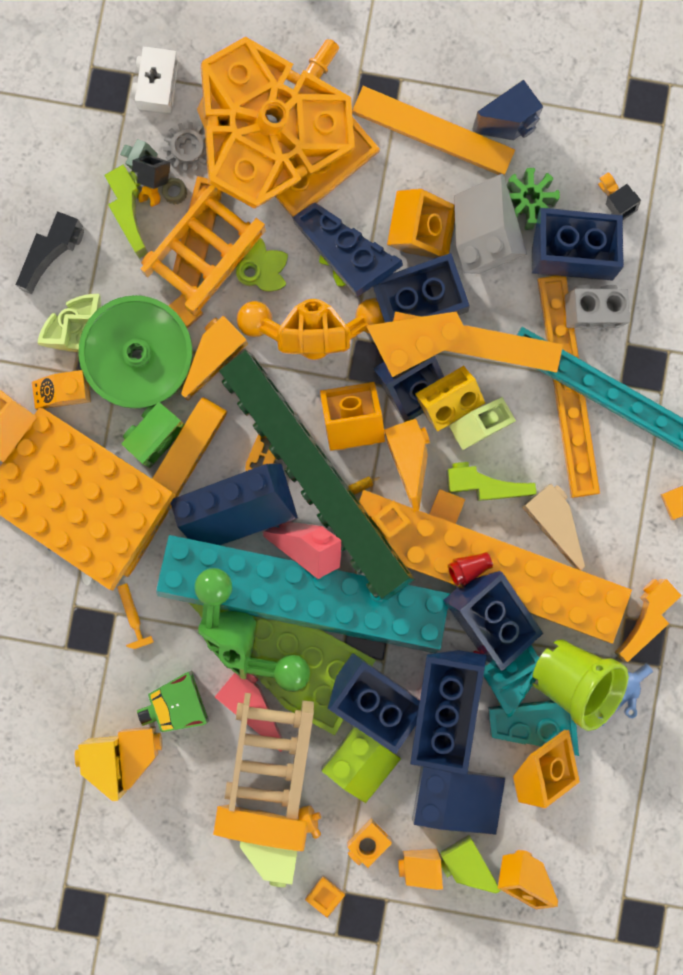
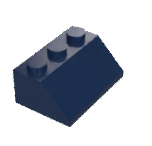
[532,208,624,281]
[443,571,544,671]
[328,653,420,754]

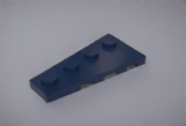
[292,202,403,297]

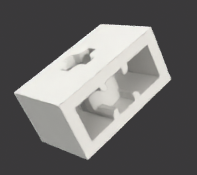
[132,46,179,114]

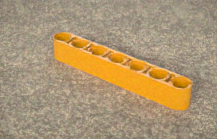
[124,397,228,577]

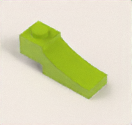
[104,164,148,259]
[446,462,537,501]

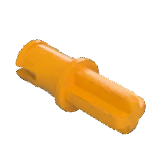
[305,39,339,79]

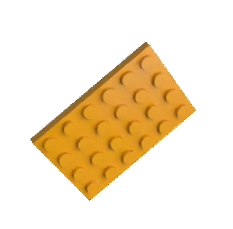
[0,407,176,591]

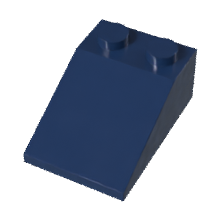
[373,253,470,323]
[412,766,505,835]

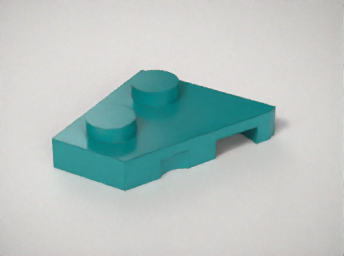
[484,645,539,718]

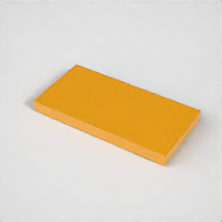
[275,117,380,217]

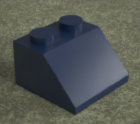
[472,80,543,140]
[373,356,444,422]

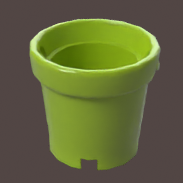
[532,639,629,731]

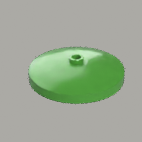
[79,295,193,409]

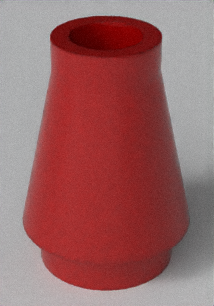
[448,552,493,586]

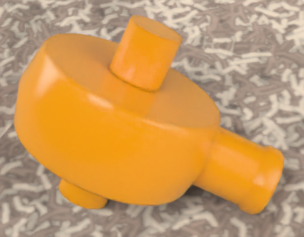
[298,805,321,839]

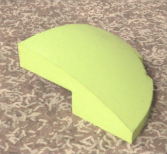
[37,294,101,352]

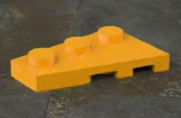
[366,311,469,377]

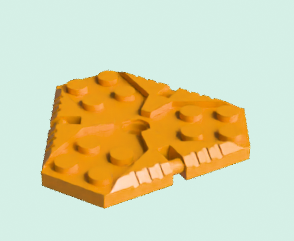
[201,36,355,209]

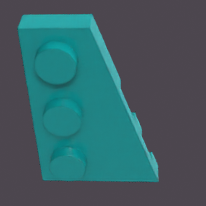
[488,700,579,756]

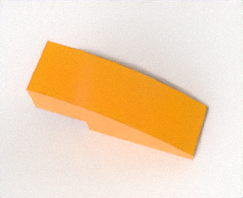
[213,805,309,851]

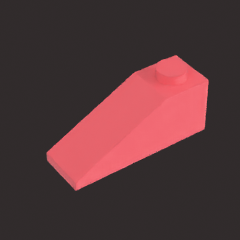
[263,522,341,579]
[215,673,283,752]

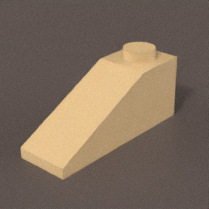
[522,484,585,570]

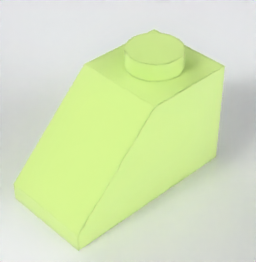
[449,397,516,450]
[240,841,297,887]

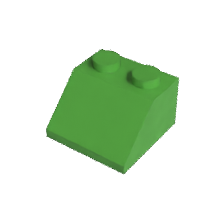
[121,402,185,468]

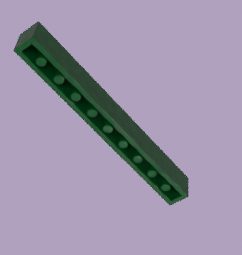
[219,350,415,600]

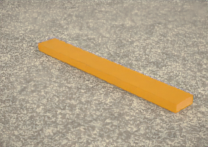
[537,276,600,498]

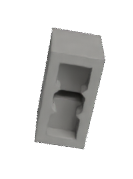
[565,285,630,328]

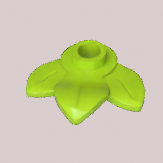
[236,238,288,292]

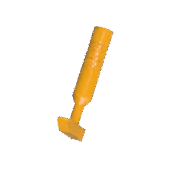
[117,583,154,649]

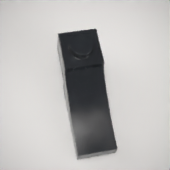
[15,211,84,294]

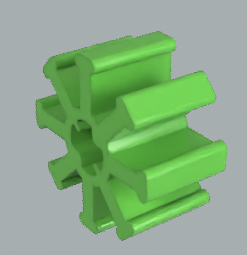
[507,168,560,230]

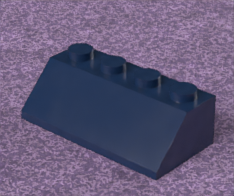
[171,464,298,546]
[410,650,487,775]

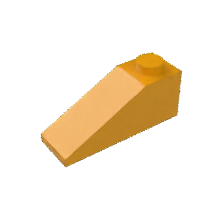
[181,316,248,401]
[384,419,430,512]

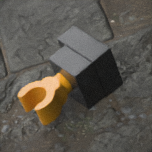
[132,155,170,207]
[598,172,641,220]

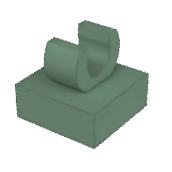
[120,139,158,174]

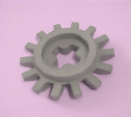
[163,122,206,171]

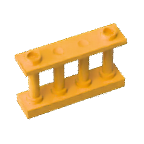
[140,185,266,316]

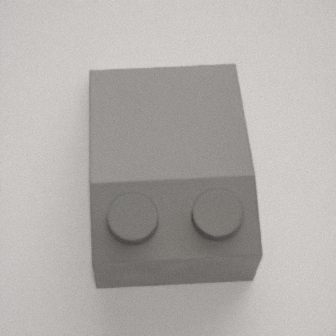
[454,174,527,274]

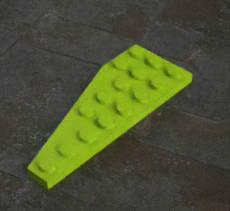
[189,603,376,736]

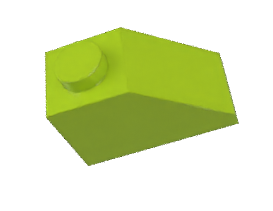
[440,835,501,894]

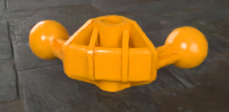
[237,298,385,360]

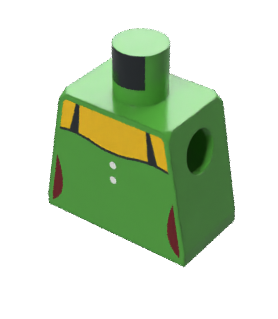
[137,670,209,732]

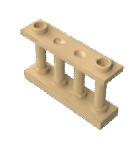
[224,693,314,819]

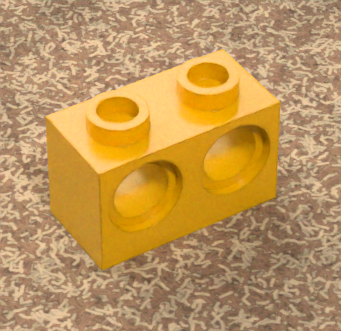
[415,365,486,432]

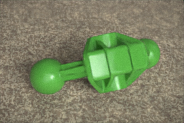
[195,568,310,692]

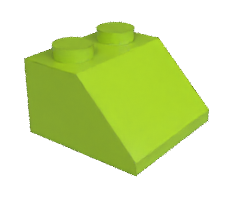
[321,727,401,803]

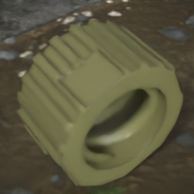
[162,177,187,205]

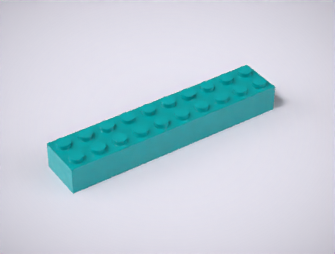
[156,535,450,653]

